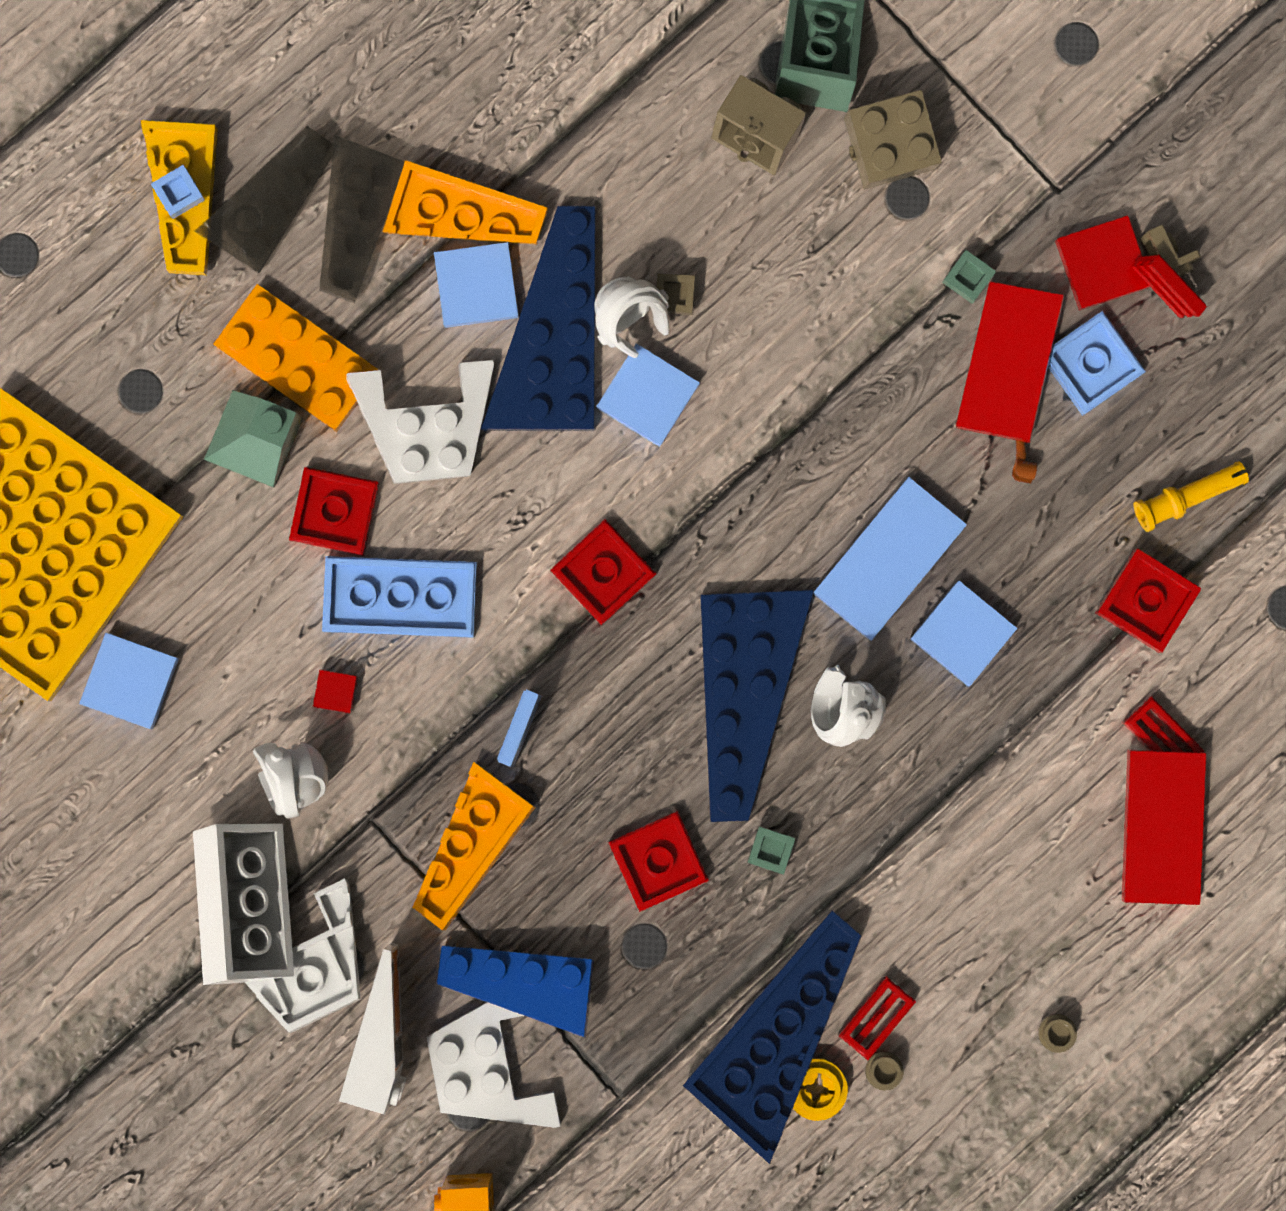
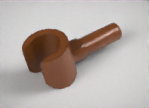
[1012,440,1037,484]

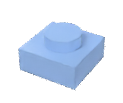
[151,165,205,219]

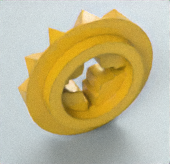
[793,1058,848,1121]

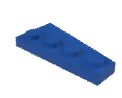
[437,946,594,1038]

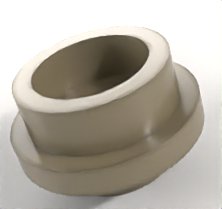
[1038,1014,1077,1053]
[865,1051,904,1091]

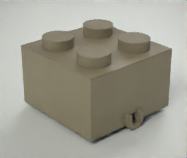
[711,75,806,176]
[844,89,942,190]

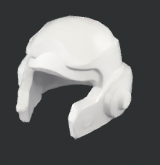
[594,276,670,358]
[811,665,886,747]
[253,742,328,819]

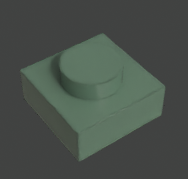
[942,250,996,304]
[747,826,796,875]

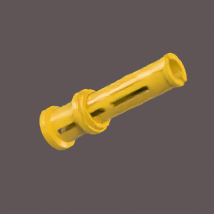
[1133,461,1249,532]

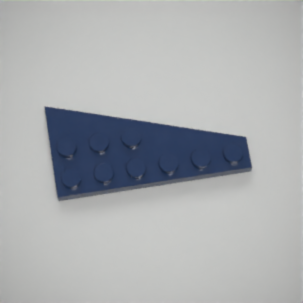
[481,206,595,431]
[700,590,814,822]
[682,911,862,1164]

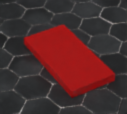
[956,281,1064,443]
[1122,749,1206,905]

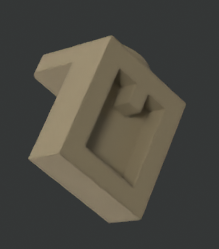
[1140,225,1201,277]

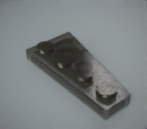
[193,126,338,273]
[320,135,405,304]

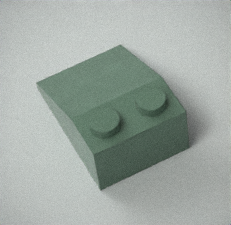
[775,0,864,112]

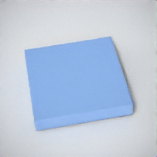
[434,242,519,328]
[1048,311,1146,416]
[596,343,700,447]
[910,581,1017,687]
[79,633,179,729]
[497,689,542,767]

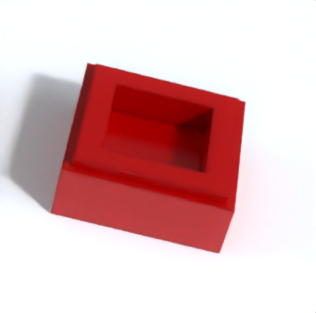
[313,670,358,714]

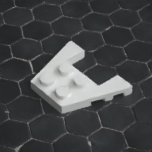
[346,360,494,484]
[245,878,361,1033]
[427,1002,561,1128]

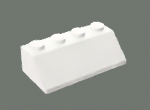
[193,824,294,985]

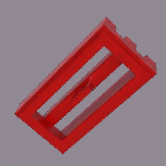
[1131,255,1207,318]
[1122,696,1204,752]
[837,976,916,1060]

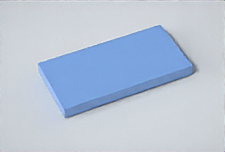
[813,477,967,641]
[322,556,477,638]

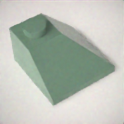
[204,390,303,488]

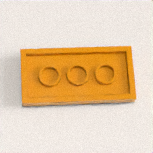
[213,284,379,432]

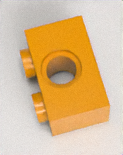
[434,1173,494,1211]

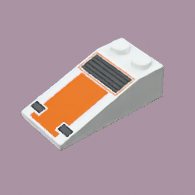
[339,942,406,1114]

